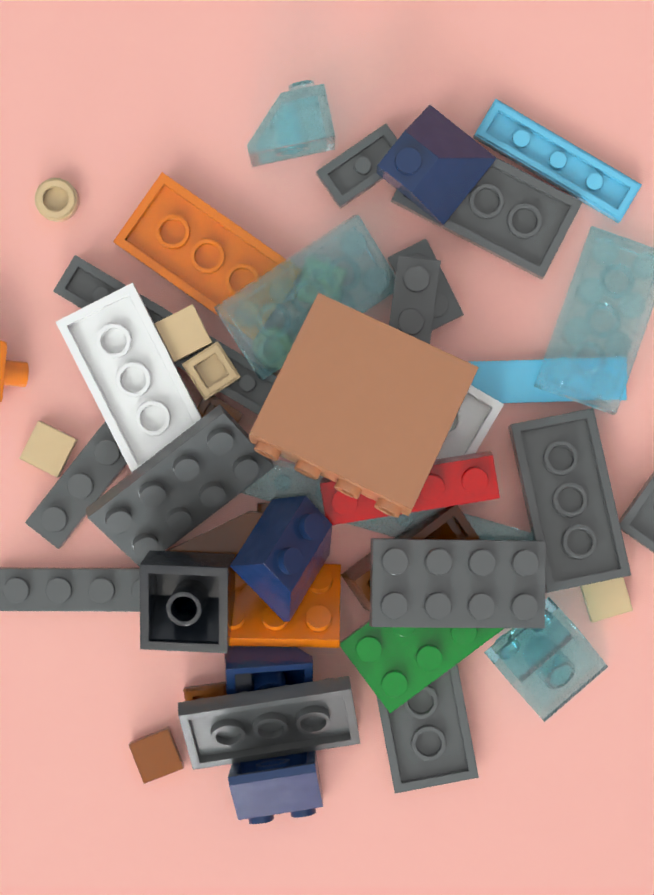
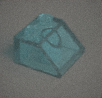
[247,80,335,167]
[484,597,608,722]

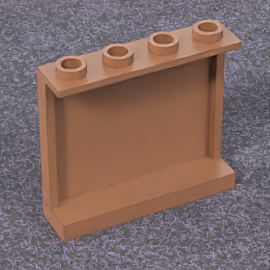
[249,293,479,518]

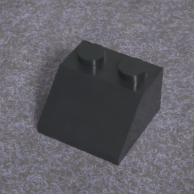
[140,550,235,653]

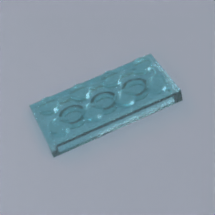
[214,214,396,380]
[534,226,654,415]

